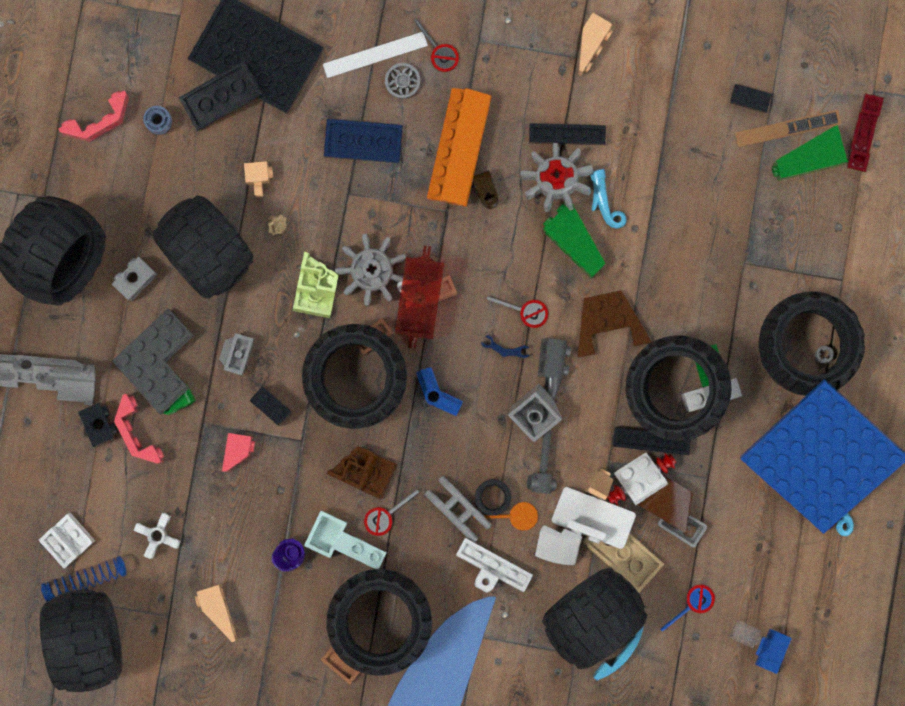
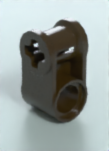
[473,170,498,209]

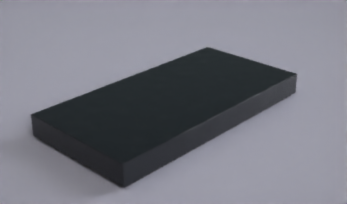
[178,60,263,131]

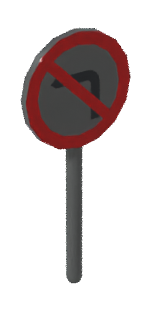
[414,18,459,72]

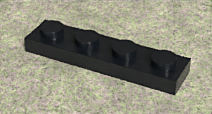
[529,123,606,146]
[612,427,691,456]

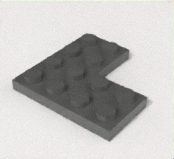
[112,309,194,414]

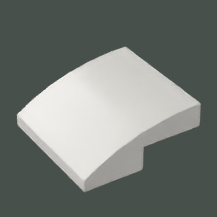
[39,513,95,569]
[535,525,582,565]

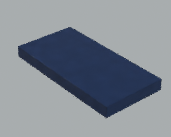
[324,119,403,164]

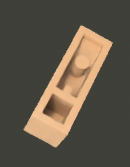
[584,469,613,500]
[195,584,238,642]

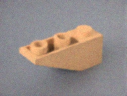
[578,13,613,76]

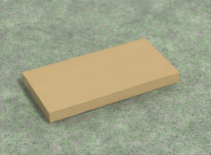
[581,533,664,593]

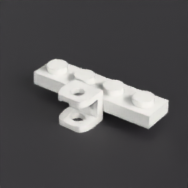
[456,538,533,593]

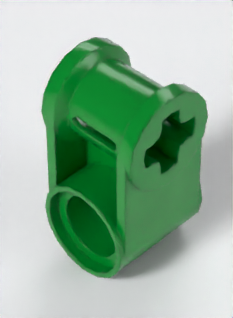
[163,384,196,415]

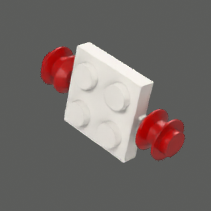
[607,452,676,506]

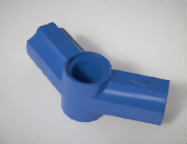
[416,367,463,416]

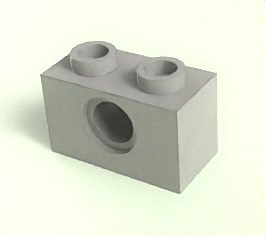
[112,257,158,302]

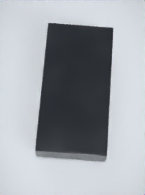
[730,84,772,113]

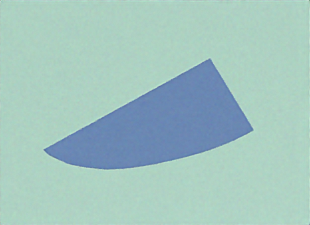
[388,597,496,706]

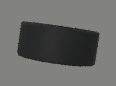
[475,479,511,516]

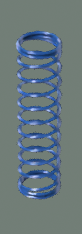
[41,556,127,602]

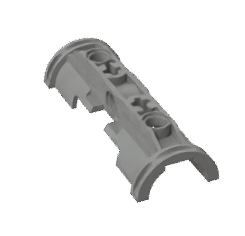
[0,354,96,405]

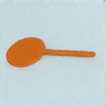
[473,502,538,531]

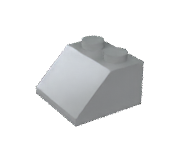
[508,384,562,442]

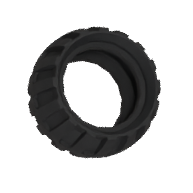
[0,196,106,306]
[758,291,865,396]
[302,324,407,429]
[625,335,732,441]
[326,569,432,676]

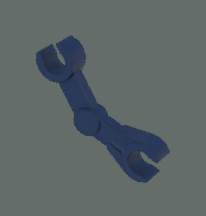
[481,335,529,359]

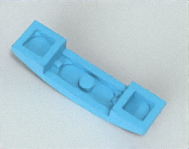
[593,626,644,680]

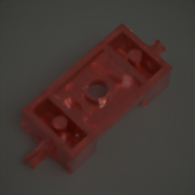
[395,245,444,349]

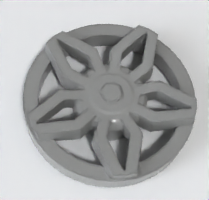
[385,63,420,99]

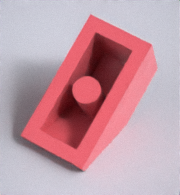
[222,433,255,472]

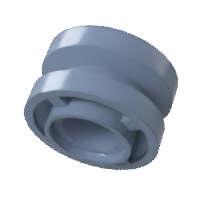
[143,106,172,135]

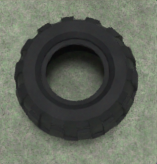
[153,195,253,299]
[542,568,647,669]
[39,590,122,692]

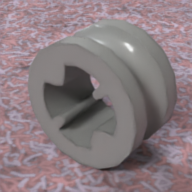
[815,346,834,364]

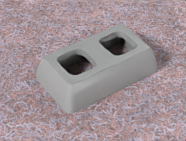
[658,515,707,547]

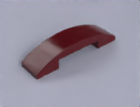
[847,93,884,172]

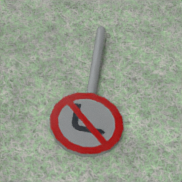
[486,296,548,328]
[364,490,419,536]

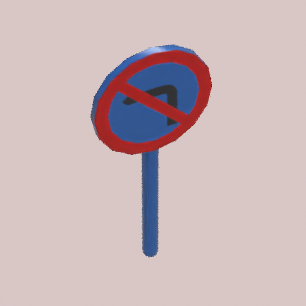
[660,585,715,631]

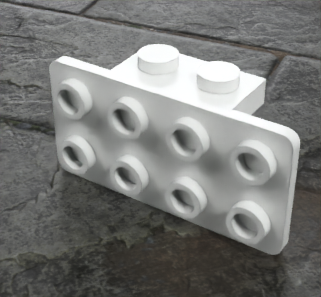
[552,487,636,549]

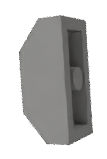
[219,333,254,376]

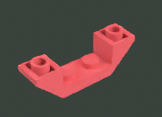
[58,91,129,142]
[114,394,164,464]

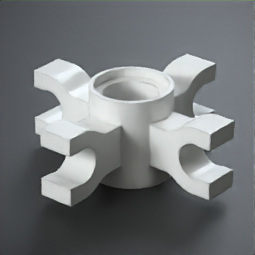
[134,513,181,559]

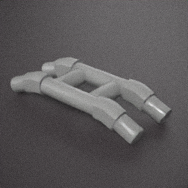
[425,476,492,542]

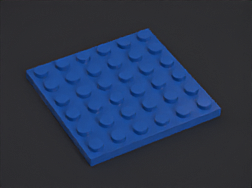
[740,379,905,534]

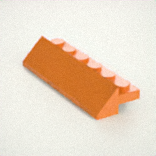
[427,88,492,207]

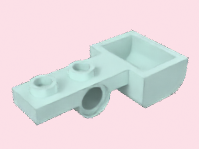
[304,511,387,569]

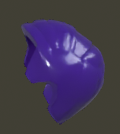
[272,539,305,572]

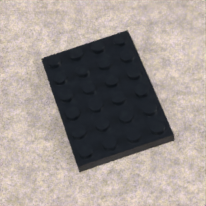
[187,0,324,114]

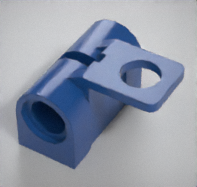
[755,629,792,674]

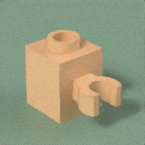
[244,161,273,197]

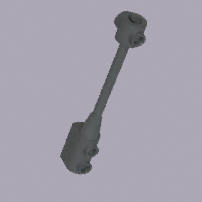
[527,338,571,494]

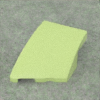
[293,252,339,318]

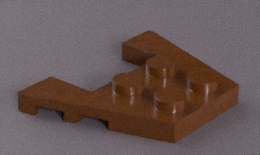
[577,290,651,358]

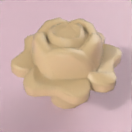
[267,214,287,235]

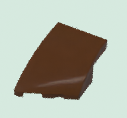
[326,446,398,500]
[637,475,693,534]

